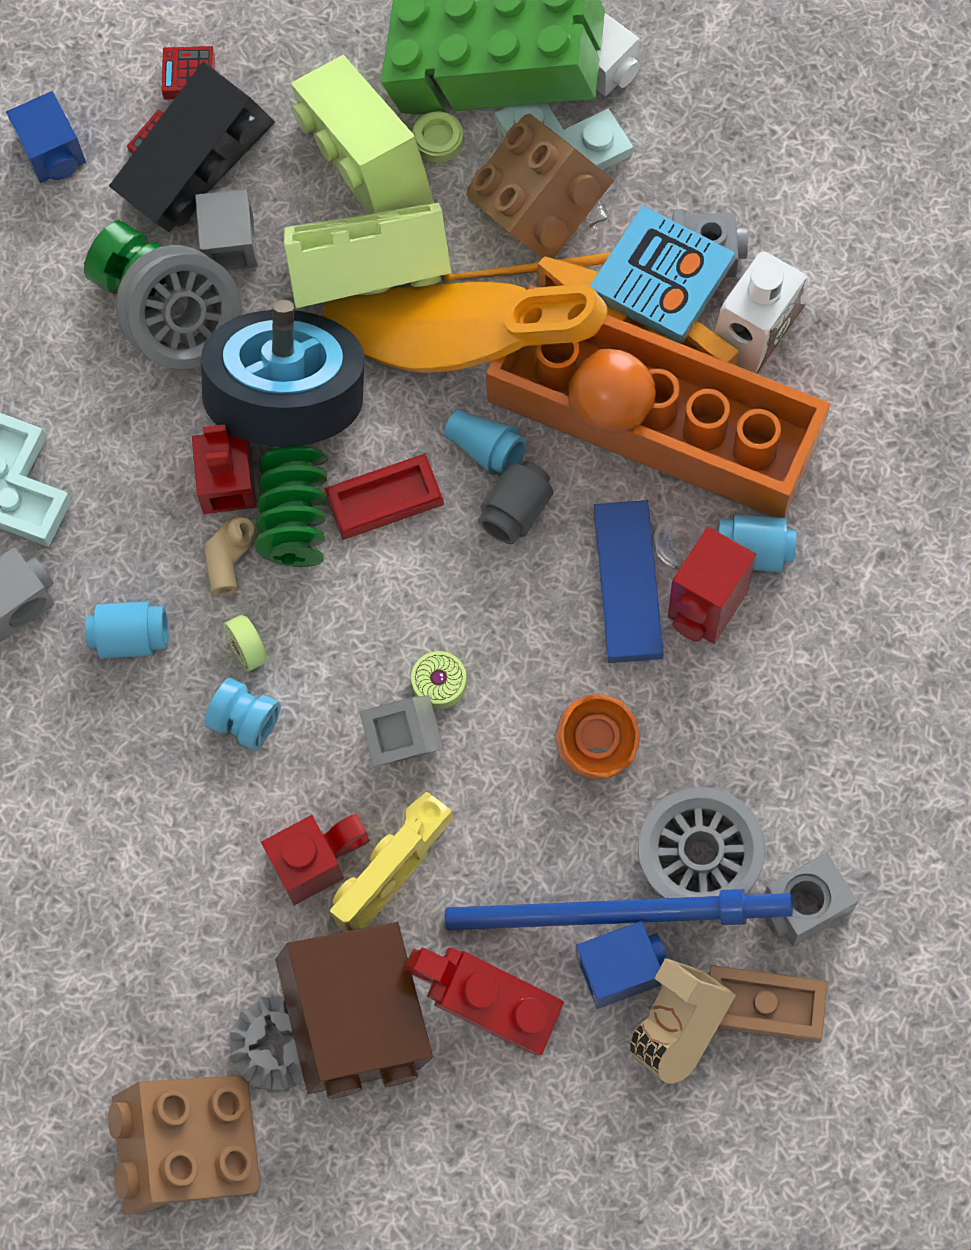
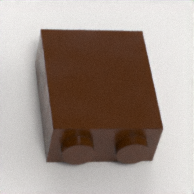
[275,922,433,1099]

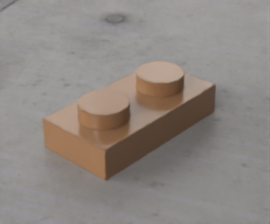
[709,965,828,1043]

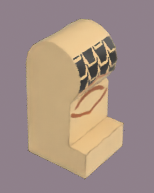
[630,958,736,1084]

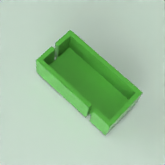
[381,0,605,114]

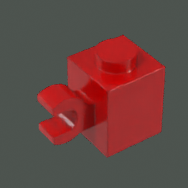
[191,424,257,514]
[261,813,370,906]

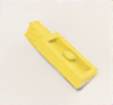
[329,792,454,932]

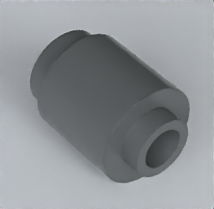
[478,461,554,544]

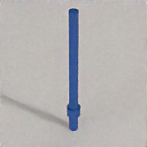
[445,889,793,930]

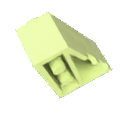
[291,55,434,214]
[284,203,452,308]

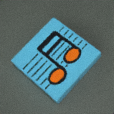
[590,205,735,344]

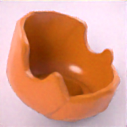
[568,350,656,434]
[554,694,641,780]

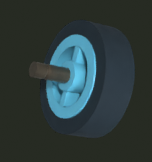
[201,300,364,447]

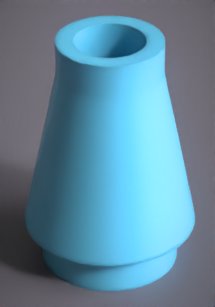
[444,409,527,475]

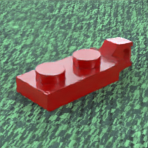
[403,947,565,1055]

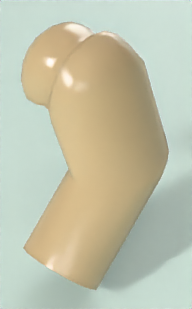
[204,516,256,596]

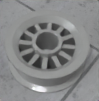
[116,245,242,370]
[638,787,765,898]

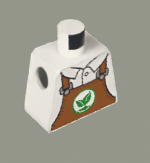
[714,251,808,374]

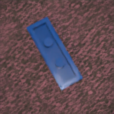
[594,500,664,663]

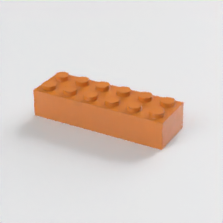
[486,285,831,518]

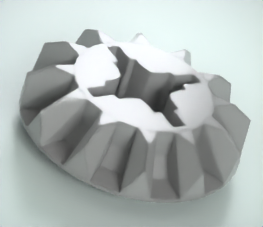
[230,996,304,1090]

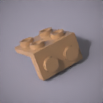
[467,114,614,259]
[108,1076,260,1215]

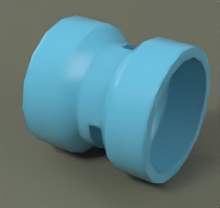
[204,678,281,752]

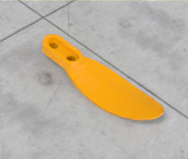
[322,282,607,373]

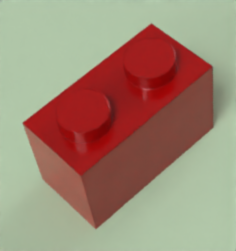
[667,526,756,644]

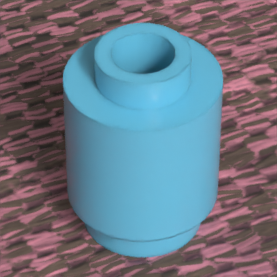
[718,514,796,573]
[85,601,169,659]

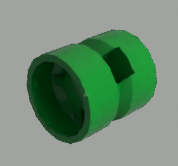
[84,220,180,311]

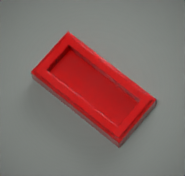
[324,453,444,540]

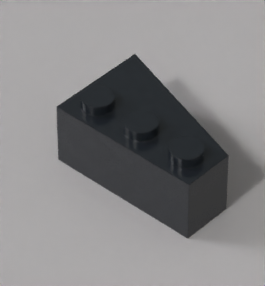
[109,61,275,232]

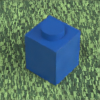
[6,91,86,183]
[576,921,668,1009]

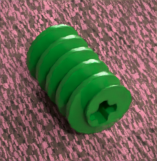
[255,445,328,567]

